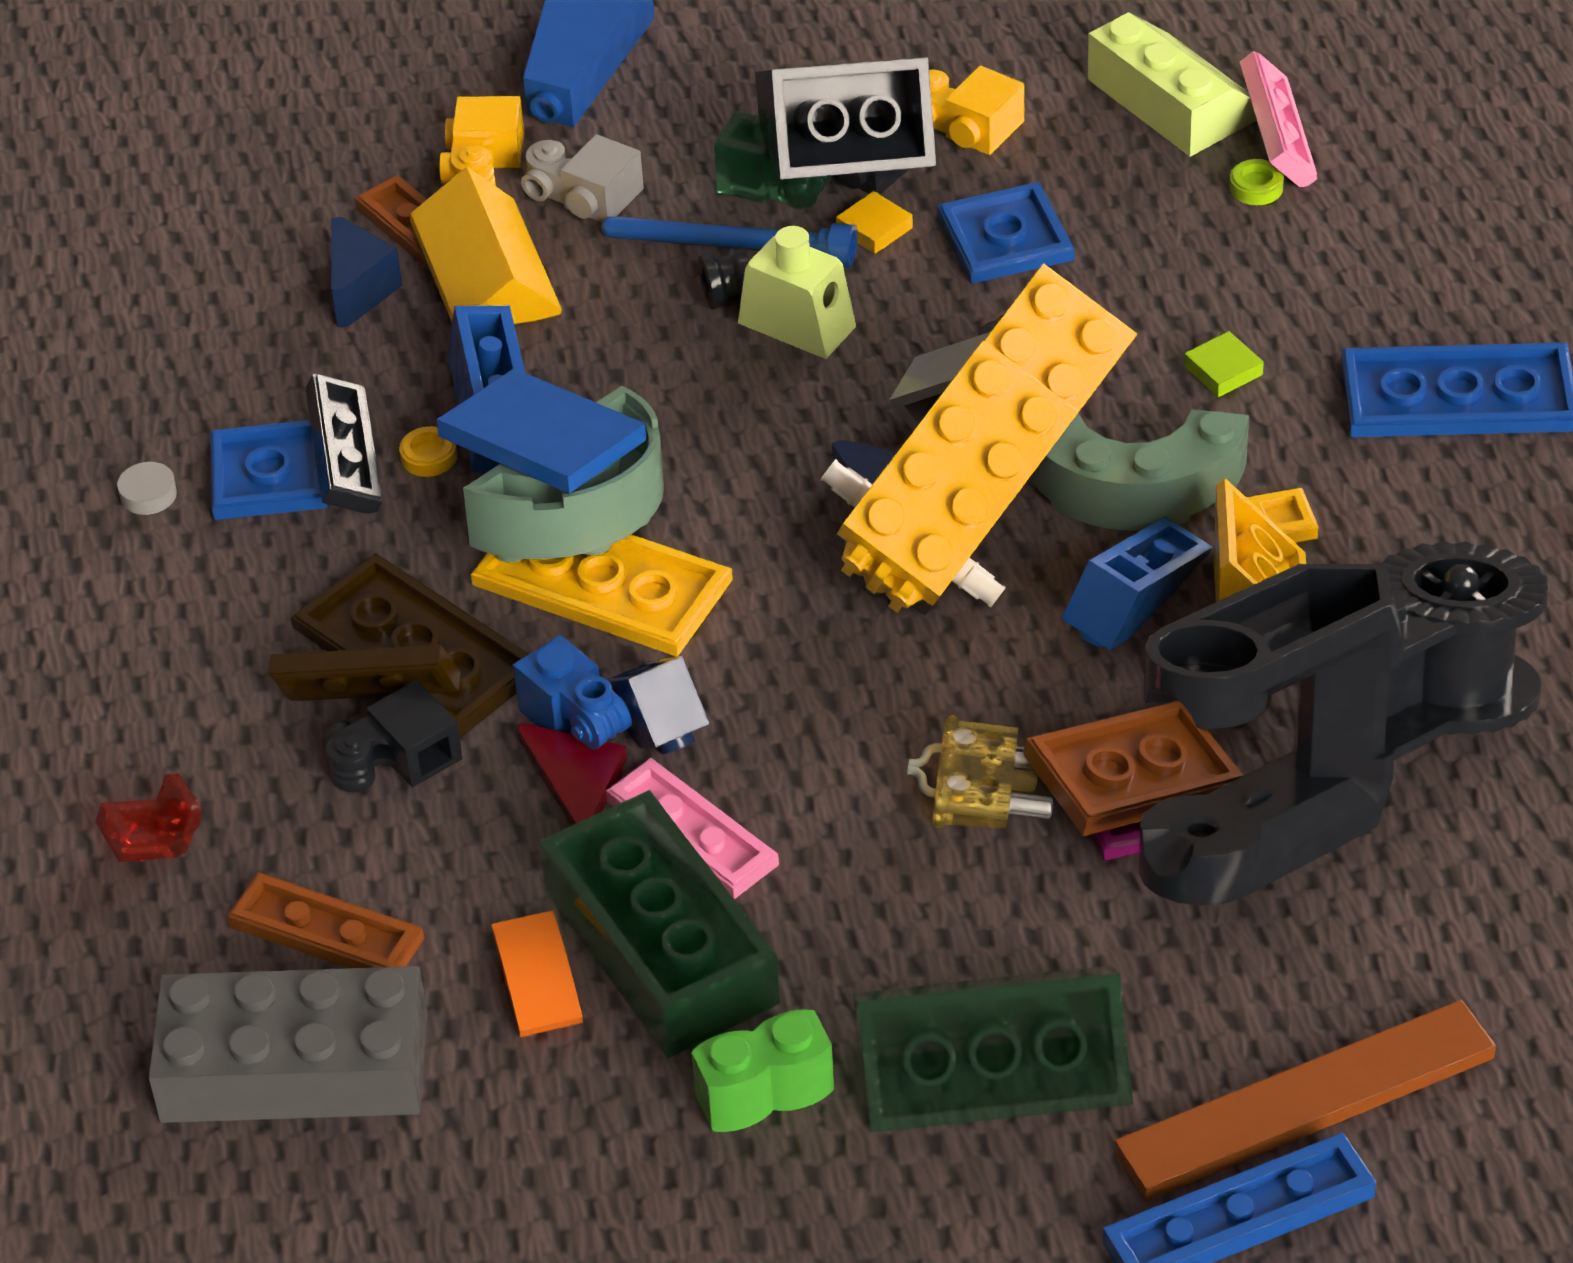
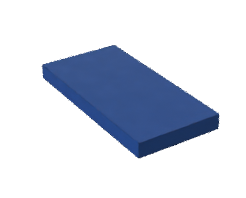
[1341,342,1573,437]

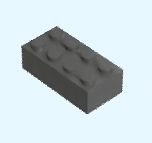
[149,966,427,1123]

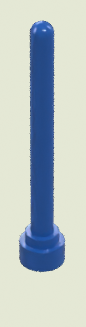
[601,216,857,268]

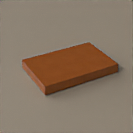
[1023,701,1243,836]

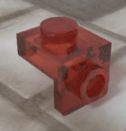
[95,773,201,862]

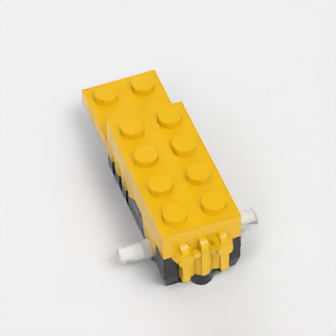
[820,263,1137,616]

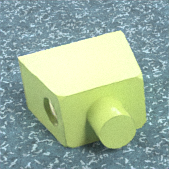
[738,226,856,359]

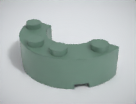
[463,386,664,562]
[1027,409,1249,531]

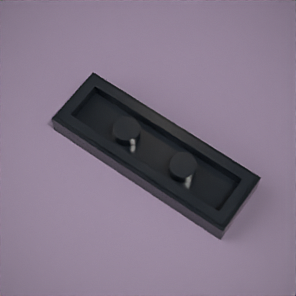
[305,374,383,514]

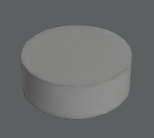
[117,462,177,515]

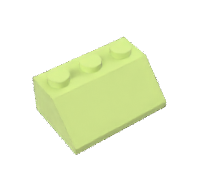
[1088,12,1257,157]

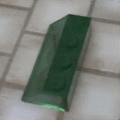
[853,966,1133,1133]

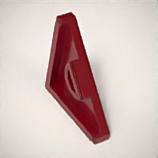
[518,722,627,841]

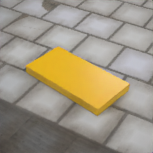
[471,534,733,657]

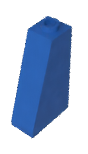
[523,0,654,127]

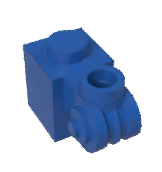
[513,635,632,750]

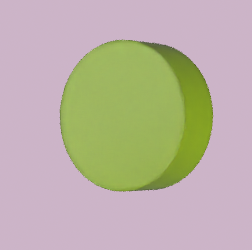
[1229,159,1284,205]

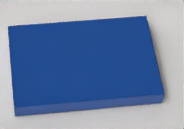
[437,368,646,494]

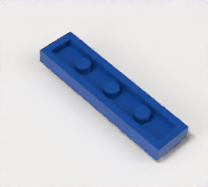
[1103,1132,1376,1263]

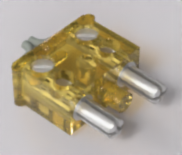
[907,715,1053,829]

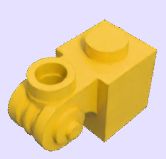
[929,65,1024,155]
[440,96,524,186]

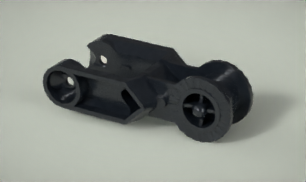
[1139,541,1549,906]

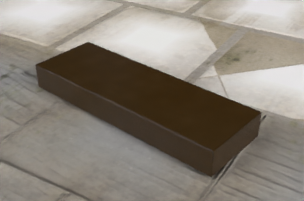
[268,644,461,701]

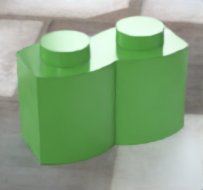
[692,1010,834,1132]

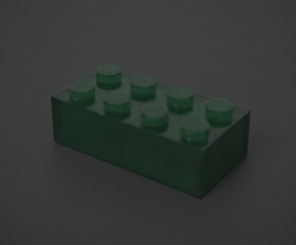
[539,790,780,1058]

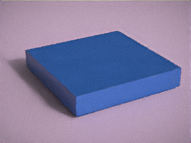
[937,182,1075,284]
[210,420,328,520]

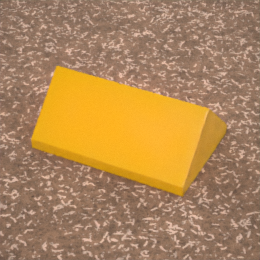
[410,166,562,324]
[1214,478,1306,602]

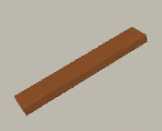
[1114,999,1496,1201]

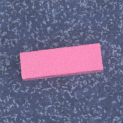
[1240,51,1317,187]
[606,758,779,899]

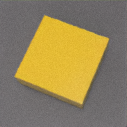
[836,191,913,254]
[1246,488,1319,543]

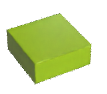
[1184,331,1264,397]

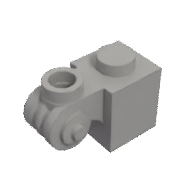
[521,134,644,222]

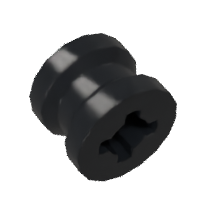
[698,246,749,309]

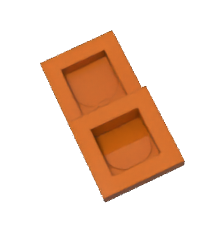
[491,910,583,1037]

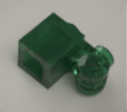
[714,110,831,209]

